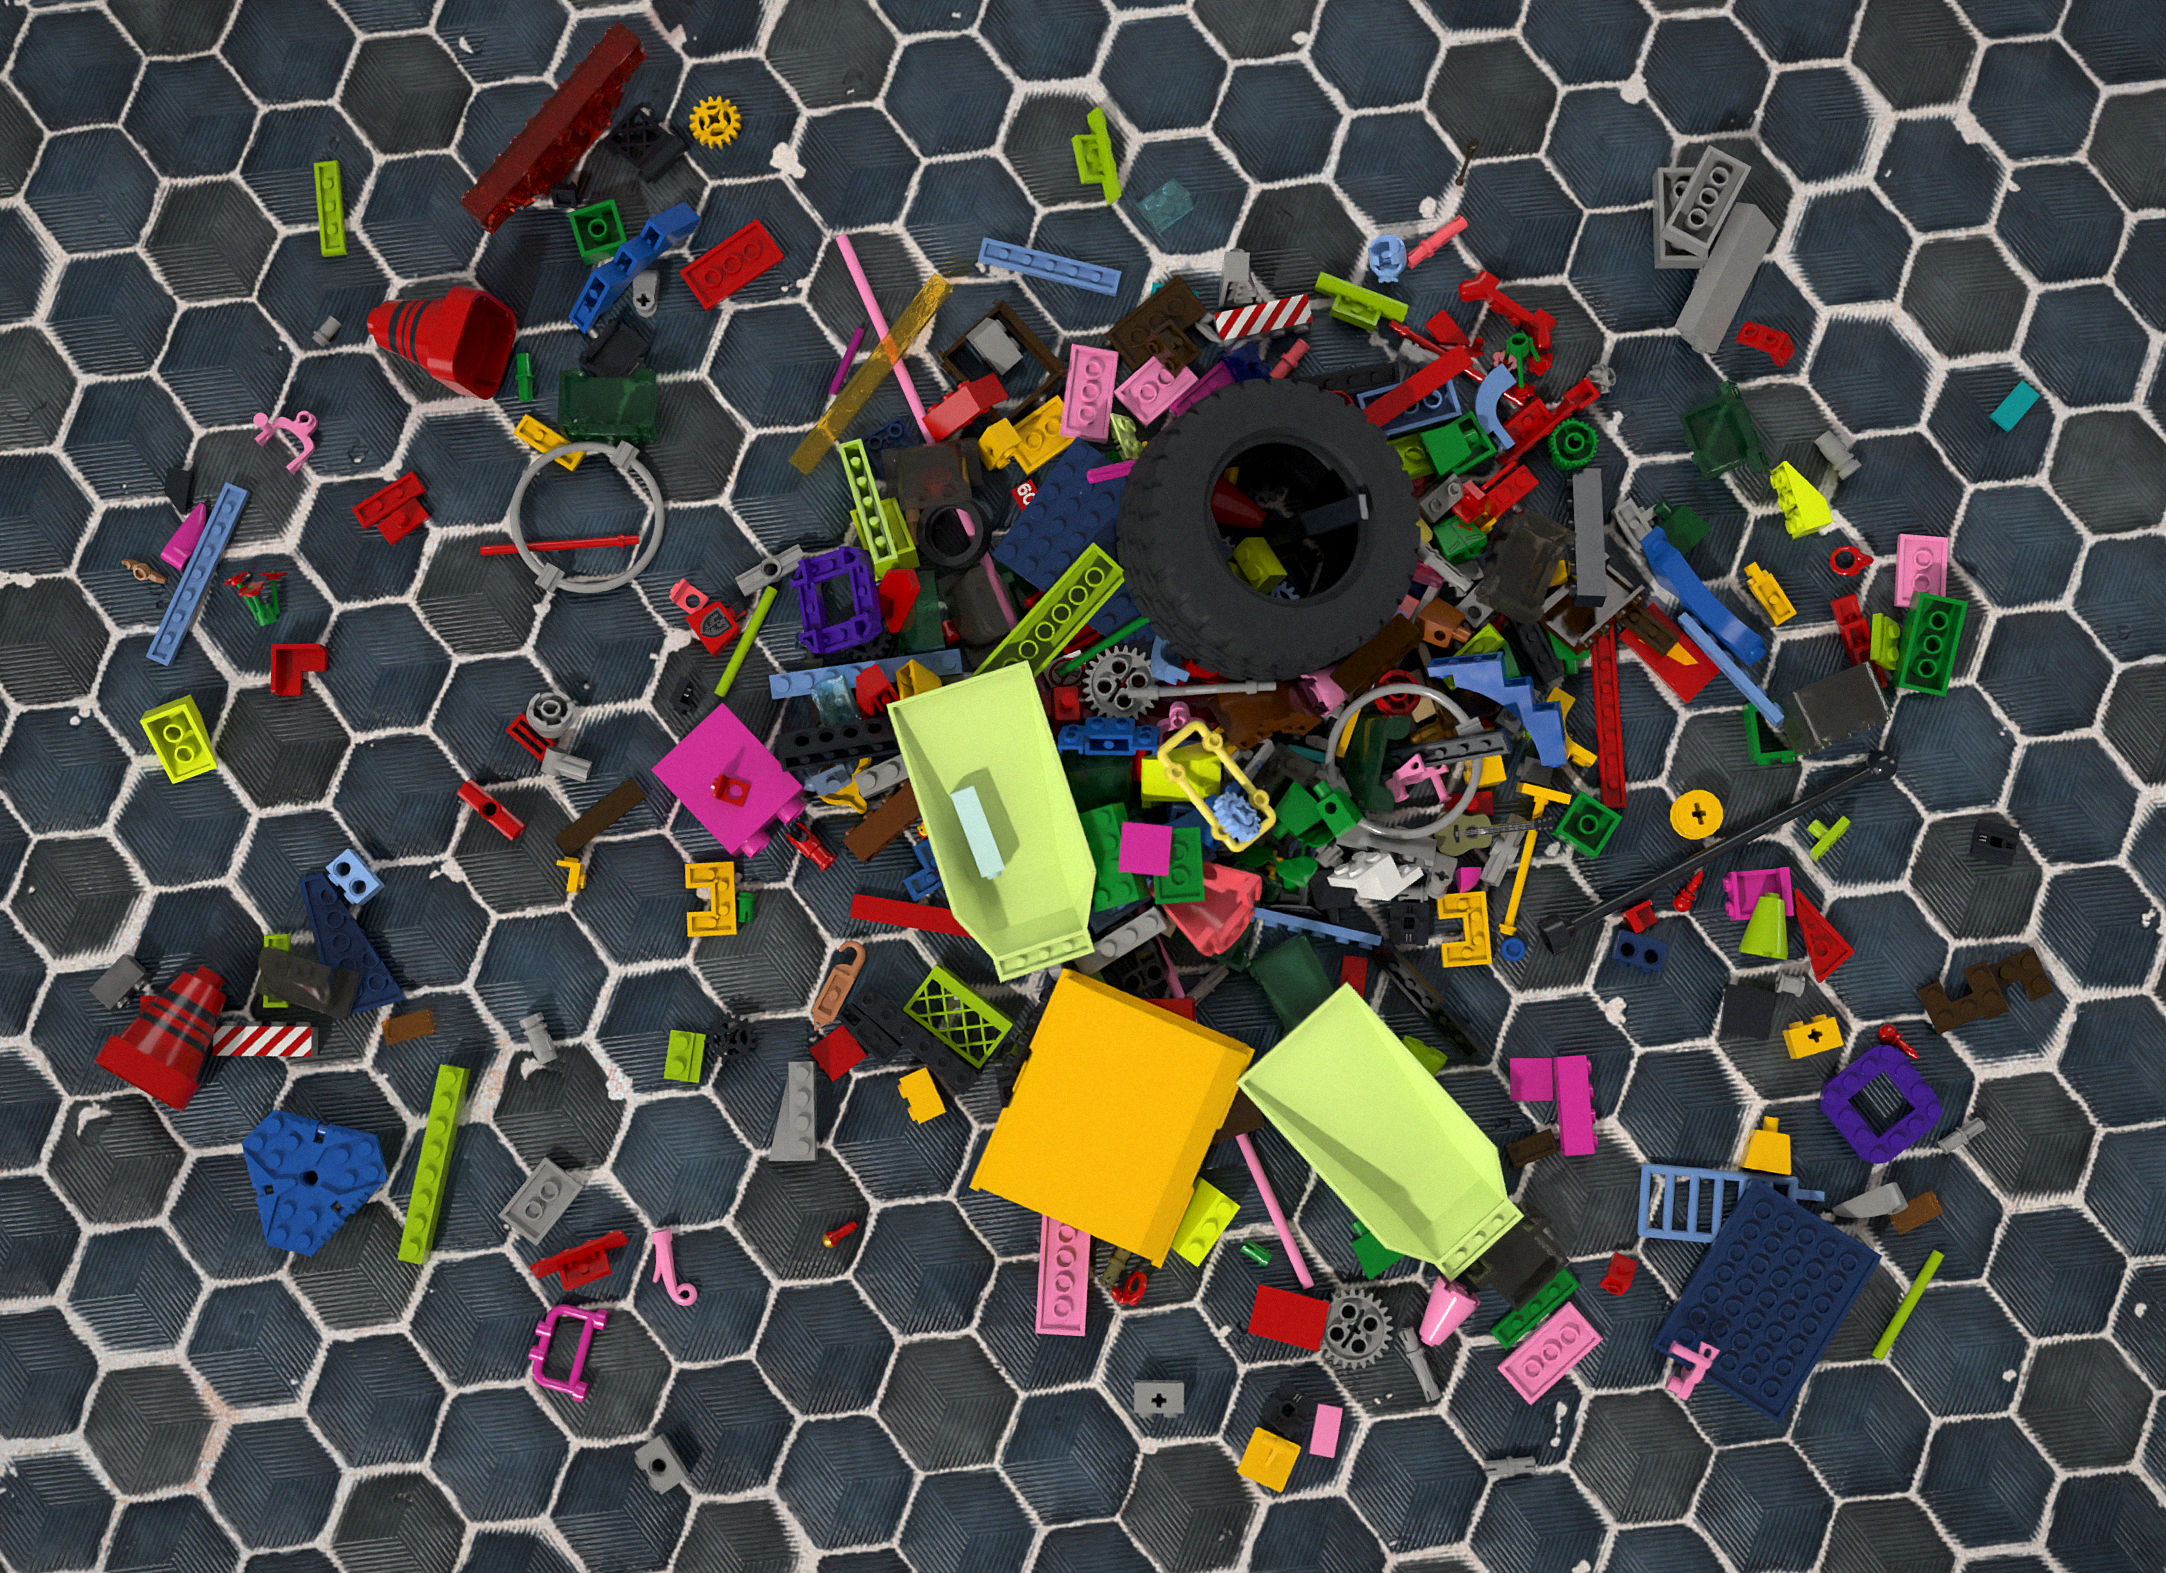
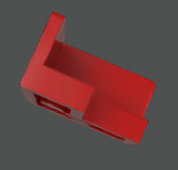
[271,644,328,696]

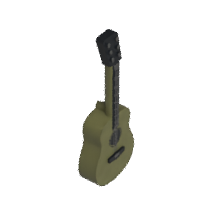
[1434,810,1555,856]

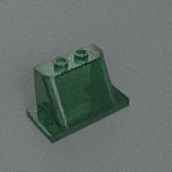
[1678,380,1772,481]
[895,570,947,657]
[1058,749,1147,820]

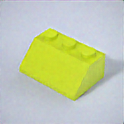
[1170,1176,1241,1267]

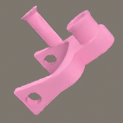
[253,411,318,475]
[1152,701,1206,755]
[1385,754,1452,804]
[1665,1340,1720,1400]

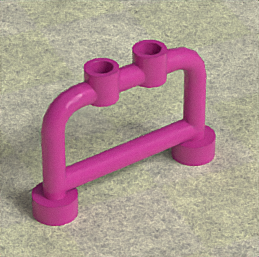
[529,1304,609,1403]

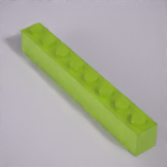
[398,1064,471,1264]

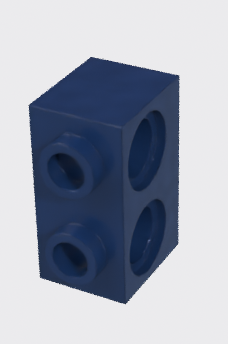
[1609,930,1668,975]

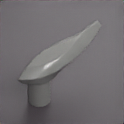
[1194,312,1222,343]

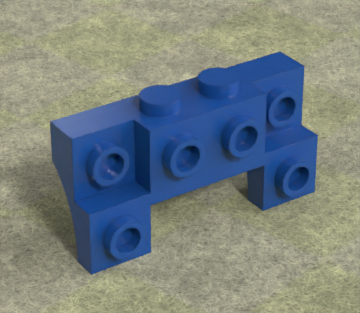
[1058,717,1160,755]

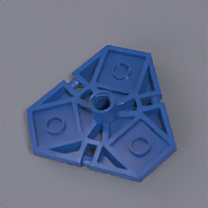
[241,1110,389,1256]

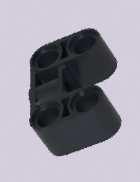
[1102,916,1170,994]

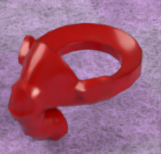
[1829,546,1874,577]
[1111,1271,1147,1306]

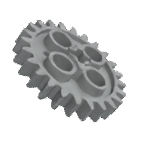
[1083,645,1161,722]
[1320,1287,1393,1369]

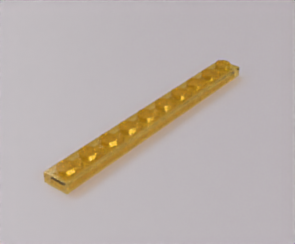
[788,273,954,476]

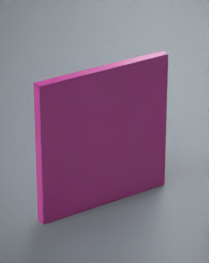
[1118,822,1172,876]

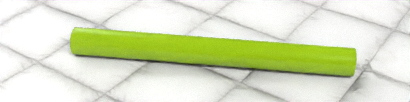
[714,586,778,698]
[1871,1250,1944,1361]

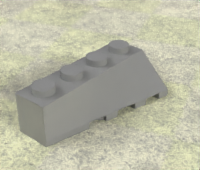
[1219,249,1265,308]
[1334,819,1437,870]
[768,1061,818,1161]

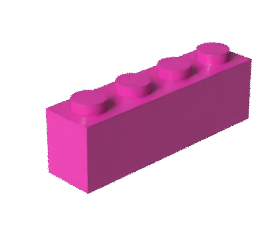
[1553,1055,1598,1156]

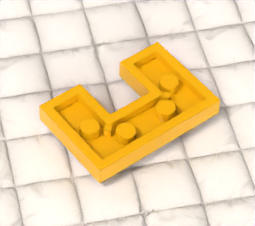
[685,862,738,937]
[1436,891,1492,968]

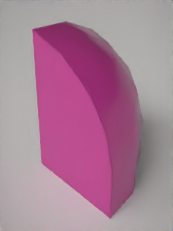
[1456,867,1482,894]

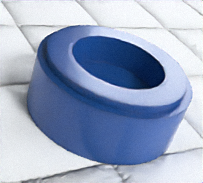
[1500,937,1526,962]

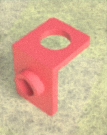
[669,578,709,614]

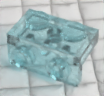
[1136,178,1194,234]
[811,674,862,726]

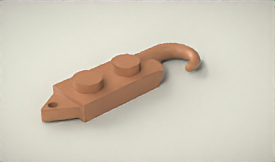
[811,940,866,1031]

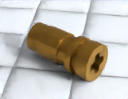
[1408,718,1458,744]

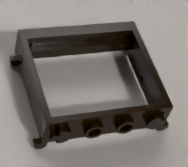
[936,299,1067,425]

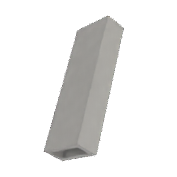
[1674,202,1777,354]

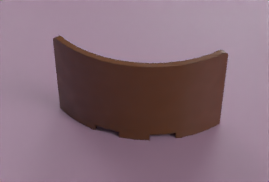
[1207,679,1322,752]

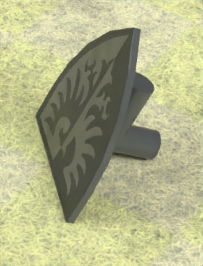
[1264,883,1324,917]

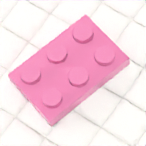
[1114,356,1198,428]
[1894,534,1948,607]

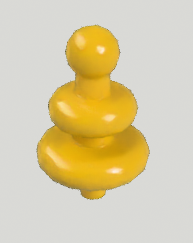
[1265,850,1284,883]

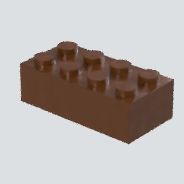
[843,778,922,866]

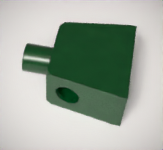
[1652,500,1712,557]

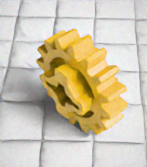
[690,96,741,149]

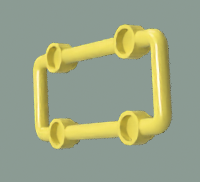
[1157,720,1276,852]

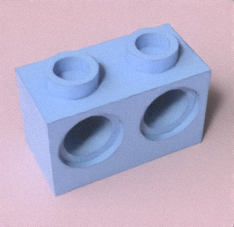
[326,848,385,905]

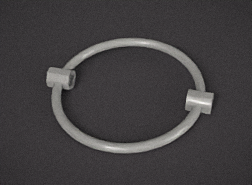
[510,440,665,594]
[1325,683,1484,839]

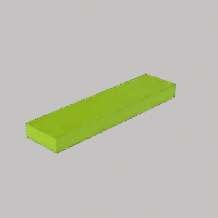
[314,160,348,257]

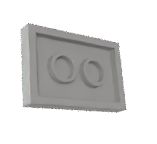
[498,1157,584,1246]

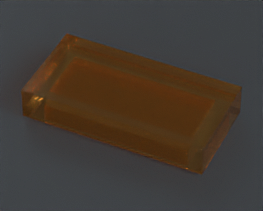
[381,1009,436,1046]
[1888,1190,1944,1235]

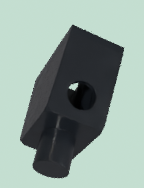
[1308,870,1352,924]

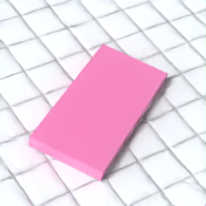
[1059,344,1119,444]
[1497,1301,1603,1405]

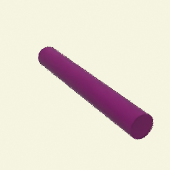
[828,327,865,396]

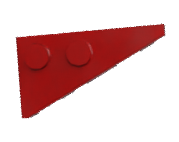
[1792,888,1855,983]

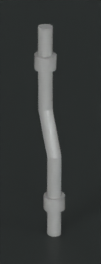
[1128,679,1276,700]

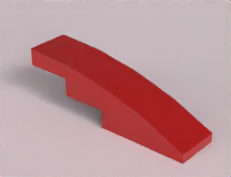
[1830,593,1888,694]

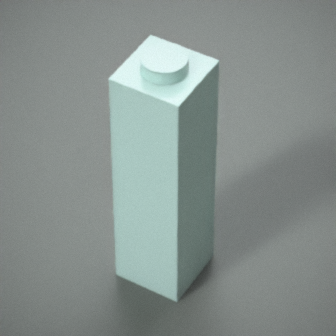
[950,785,1005,880]

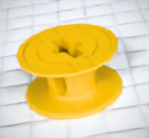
[1670,790,1723,839]

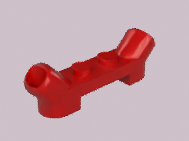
[1458,270,1557,352]

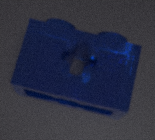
[1218,337,1271,384]

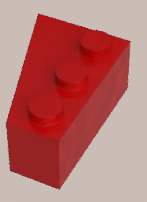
[922,373,1009,443]
[856,663,900,721]

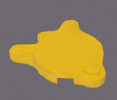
[815,757,873,814]

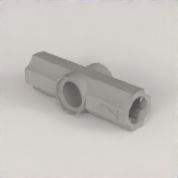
[735,544,806,597]
[1480,813,1527,887]

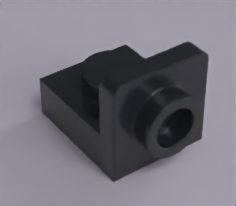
[669,676,695,716]

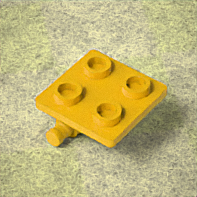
[1237,1427,1301,1492]

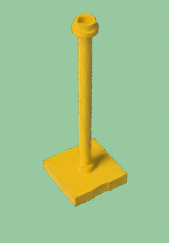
[1499,782,1571,936]

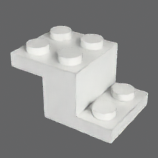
[1327,851,1424,901]

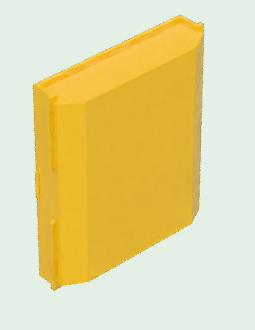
[969,968,1255,1268]

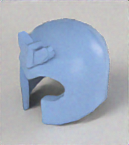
[1368,234,1407,283]

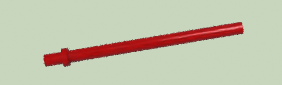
[1388,320,1527,408]
[480,533,640,555]

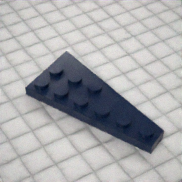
[298,873,408,1020]

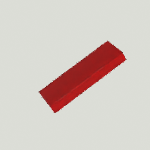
[351,471,427,530]

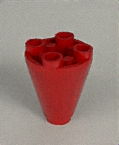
[1210,475,1267,530]

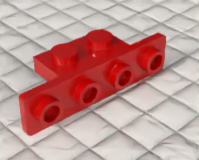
[1495,396,1578,466]
[529,1230,629,1291]

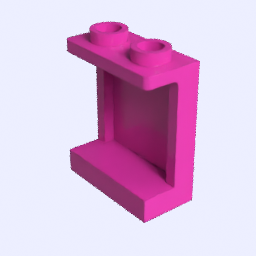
[1723,867,1794,921]

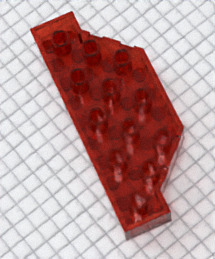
[460,21,648,235]

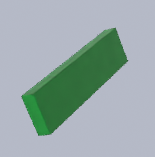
[1489,1266,1580,1350]

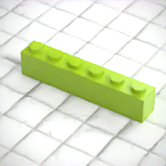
[838,438,901,579]

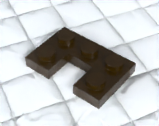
[1967,947,2054,1021]
[1916,960,2007,1035]

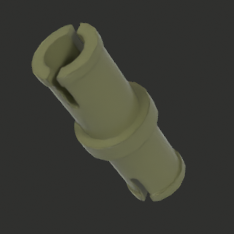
[1098,1246,1132,1289]

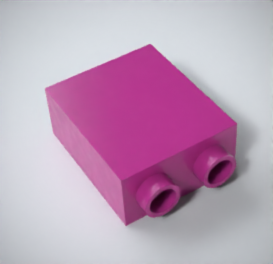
[651,703,807,859]

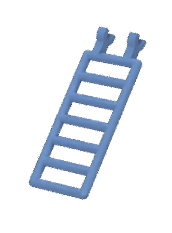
[1637,1163,1825,1243]

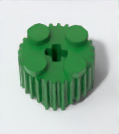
[1546,418,1599,472]

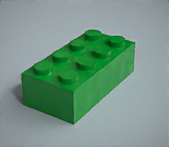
[1890,591,1968,697]
[1078,802,1151,912]

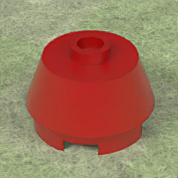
[1373,669,1421,717]

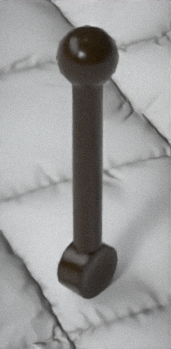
[1455,141,1478,186]

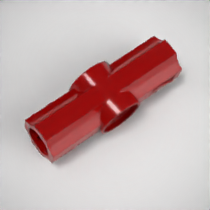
[457,778,526,841]

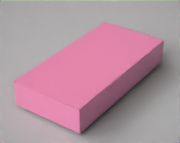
[1309,1403,1343,1458]

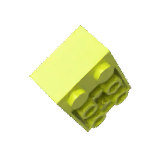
[1770,461,1833,539]
[1226,537,1288,594]

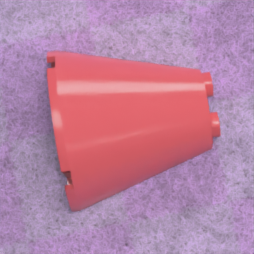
[1148,861,1262,957]

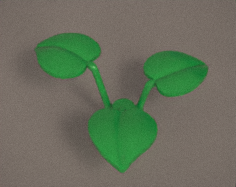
[1230,823,1335,893]

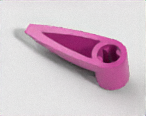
[161,502,206,572]

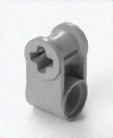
[633,270,660,318]
[1425,852,1458,899]

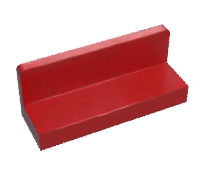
[877,569,921,633]

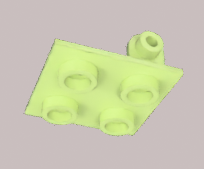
[1109,413,1143,461]

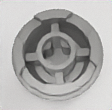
[526,690,576,738]

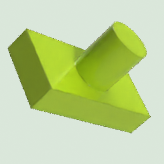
[1807,816,1851,863]

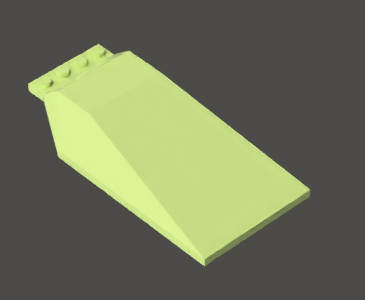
[886,660,1096,983]
[1236,982,1524,1282]

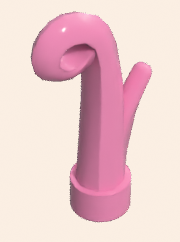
[651,1228,697,1306]

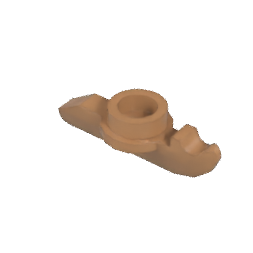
[122,559,167,584]

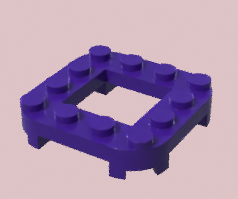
[790,546,883,654]
[1819,1045,1942,1164]

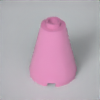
[1300,661,1346,717]
[1419,1275,1481,1347]

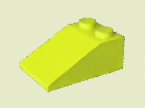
[850,496,920,581]
[140,694,218,784]
[1141,742,1221,802]

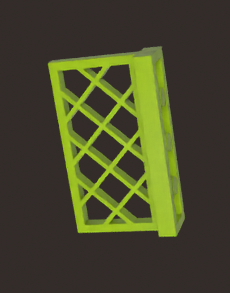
[903,962,1016,1069]

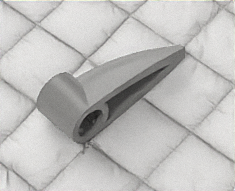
[1832,1182,1908,1218]

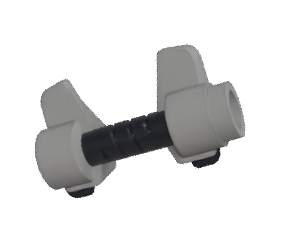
[1304,703,1346,753]

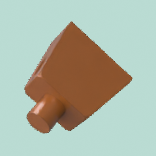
[1414,596,1473,648]

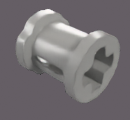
[1774,971,1805,997]

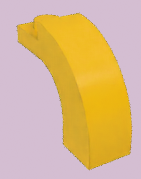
[1544,686,1597,768]

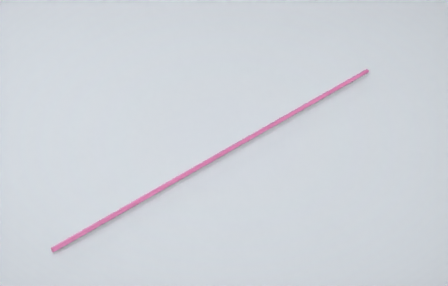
[836,234,1315,1290]

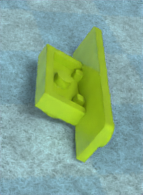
[1071,107,1122,205]
[1314,272,1409,332]

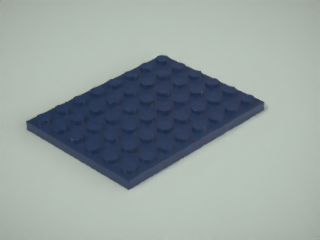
[992,436,1234,662]
[1650,1177,1882,1424]

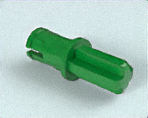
[515,353,535,402]

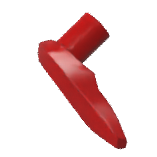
[1439,337,1484,358]

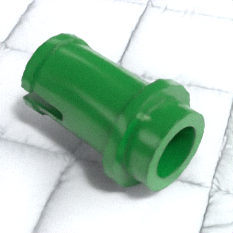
[737,892,757,922]
[1240,1238,1273,1267]

